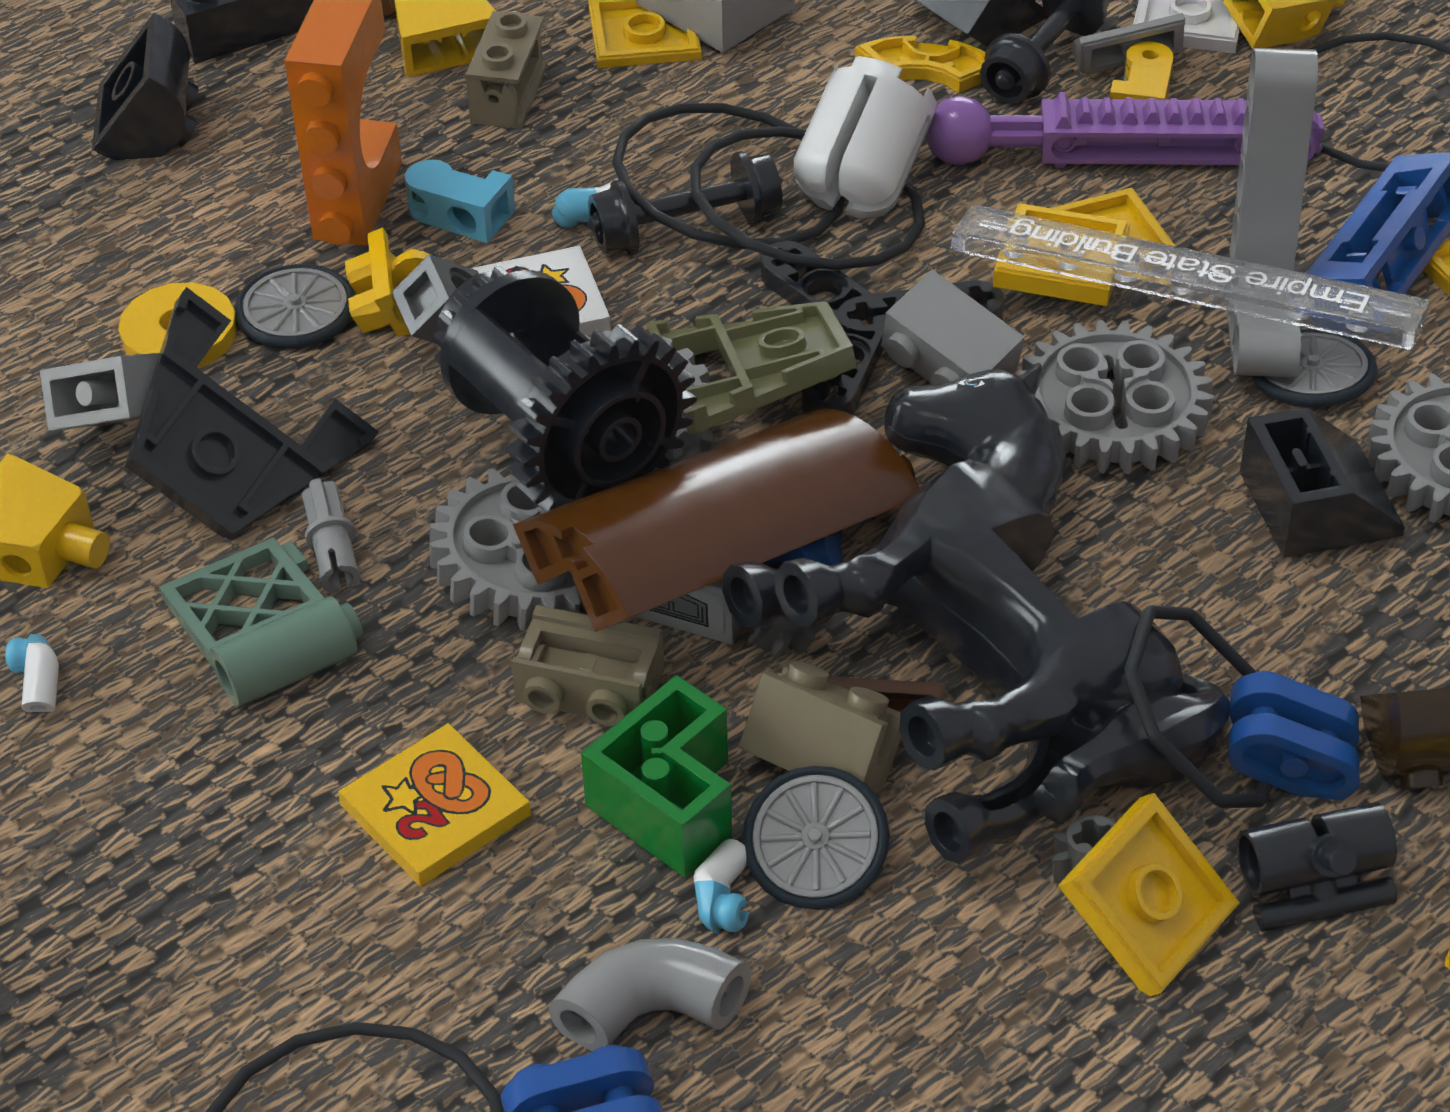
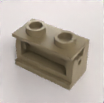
[465,11,548,129]
[511,605,664,726]

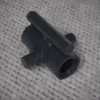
[1237,802,1397,932]

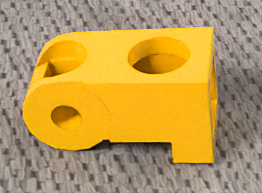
[1110,41,1174,100]

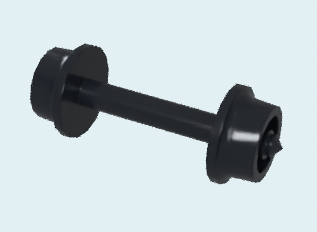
[980,0,1110,104]
[586,151,783,255]

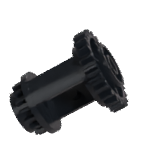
[433,266,697,512]

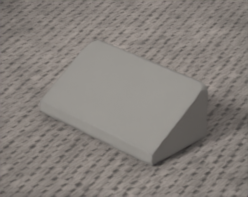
[1071,13,1185,74]

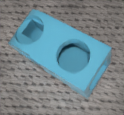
[404,159,515,243]

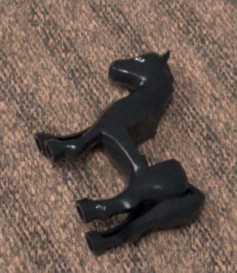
[722,362,1230,864]

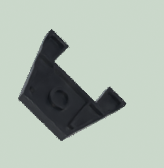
[125,287,379,539]

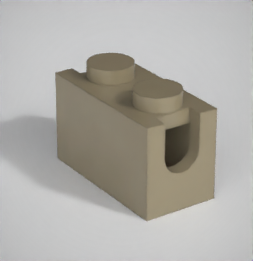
[738,661,901,794]

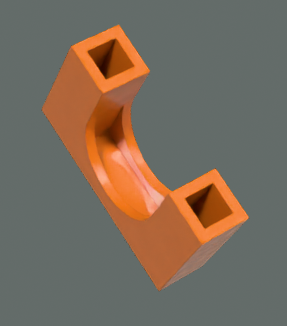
[284,0,402,245]

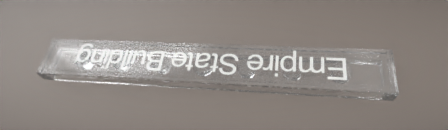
[951,204,1430,350]

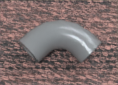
[549,938,752,1051]

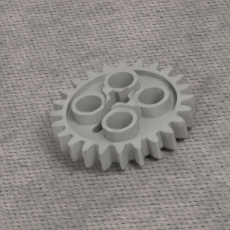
[1017,320,1214,474]
[1367,373,1450,523]
[429,468,586,631]

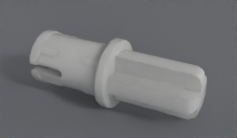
[302,478,361,591]

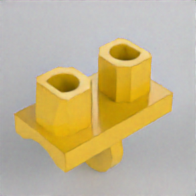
[345,227,431,336]

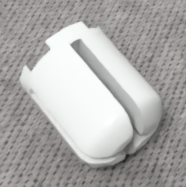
[794,56,937,219]

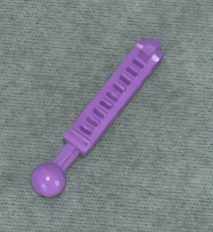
[925,92,1325,168]

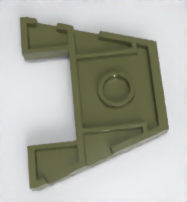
[646,301,857,435]

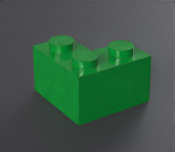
[581,675,733,878]

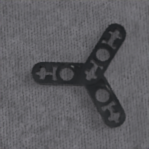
[761,241,1004,415]

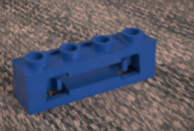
[1301,152,1450,329]

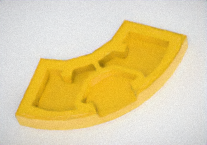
[855,36,986,93]

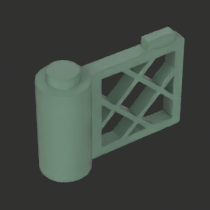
[159,537,363,708]

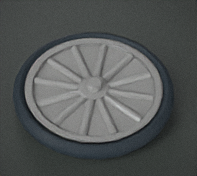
[234,264,355,349]
[1251,329,1378,408]
[742,766,890,910]

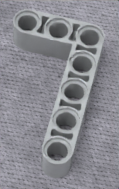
[1226,48,1318,378]

